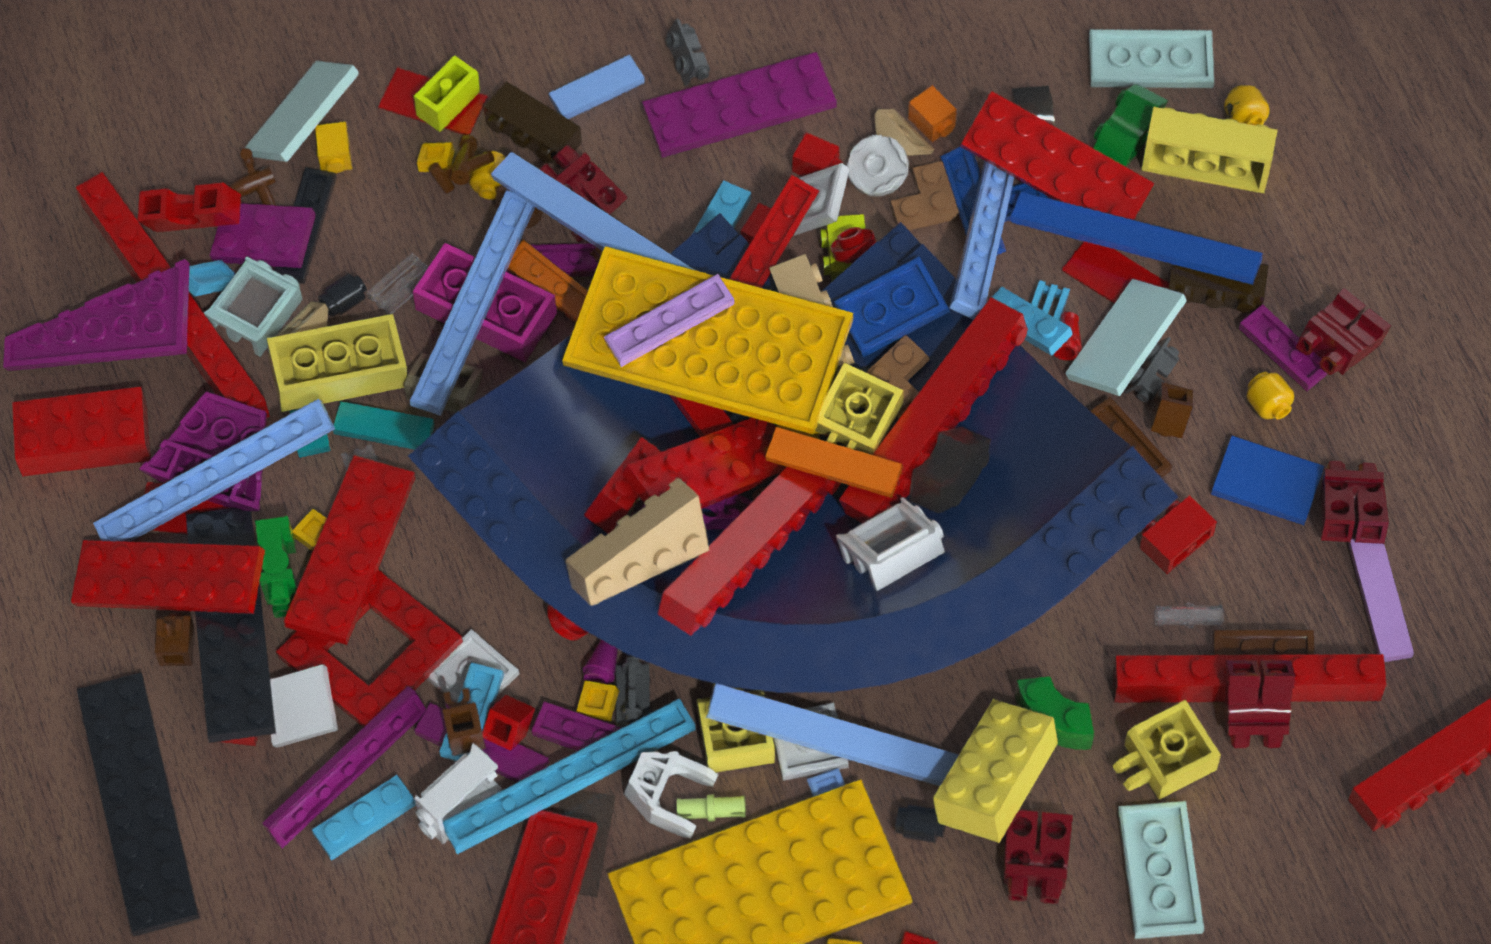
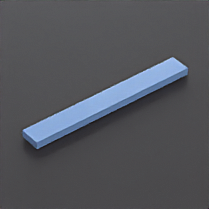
[491,152,694,270]
[949,160,1014,319]
[410,190,535,416]
[93,399,335,542]
[706,684,959,786]

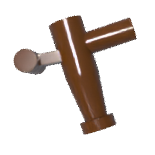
[428,135,495,194]
[228,148,277,206]

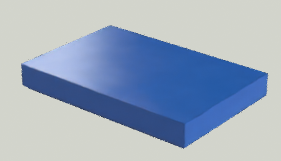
[833,256,950,357]
[1211,436,1324,525]

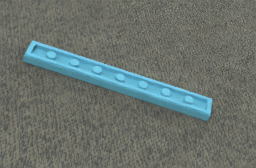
[443,698,696,854]

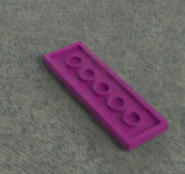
[642,52,837,158]

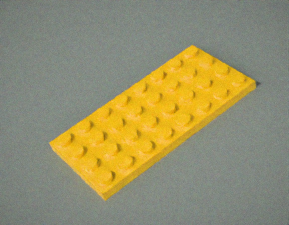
[562,246,854,434]
[608,779,912,944]

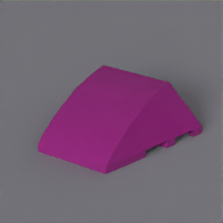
[139,392,267,512]

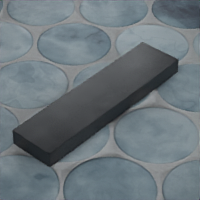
[274,167,336,284]

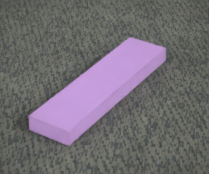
[604,274,735,367]
[1348,539,1414,662]

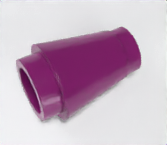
[583,640,618,685]

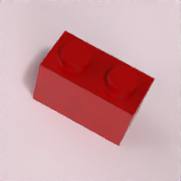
[1140,495,1217,574]

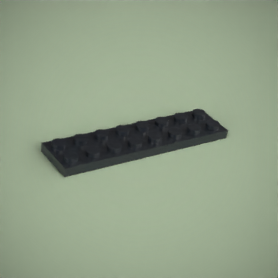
[186,508,276,743]
[77,672,200,937]

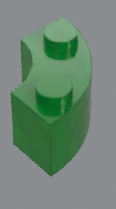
[1093,84,1168,167]
[1015,676,1094,750]

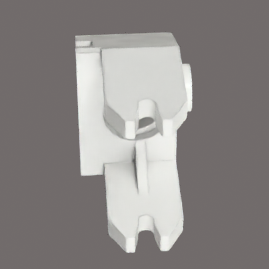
[624,751,718,838]

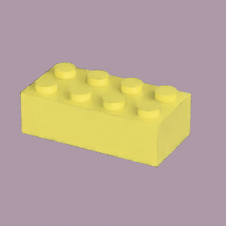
[1142,107,1278,193]
[267,314,407,412]
[933,699,1058,843]

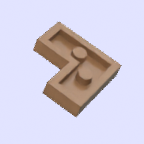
[890,161,959,230]
[866,335,930,419]

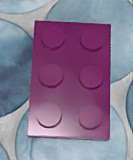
[210,204,316,268]

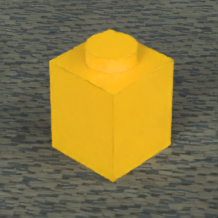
[315,122,352,173]

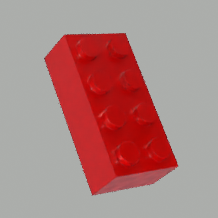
[12,387,151,477]

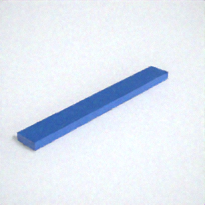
[1011,192,1262,285]

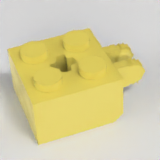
[815,363,904,455]
[697,683,775,772]
[1113,700,1221,800]

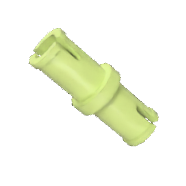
[677,794,746,822]

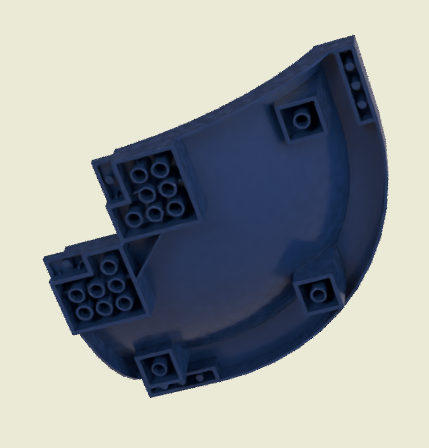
[408,213,1178,693]

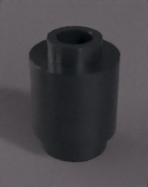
[318,273,367,317]
[895,804,946,843]

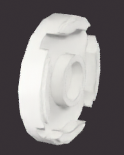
[847,135,909,197]

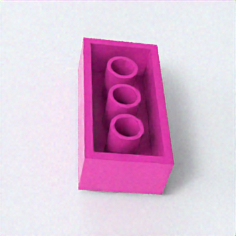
[413,243,557,362]

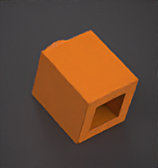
[908,85,957,142]

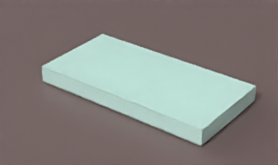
[1089,30,1214,88]
[245,61,359,162]
[1066,279,1187,396]
[1118,801,1204,939]

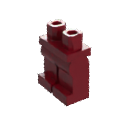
[539,145,628,243]
[1296,288,1392,375]
[1321,461,1389,544]
[1225,660,1295,748]
[1003,810,1073,905]

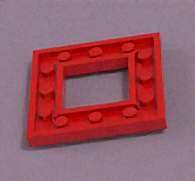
[276,570,463,728]

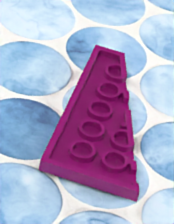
[3,259,190,371]

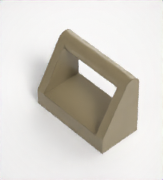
[404,353,483,413]

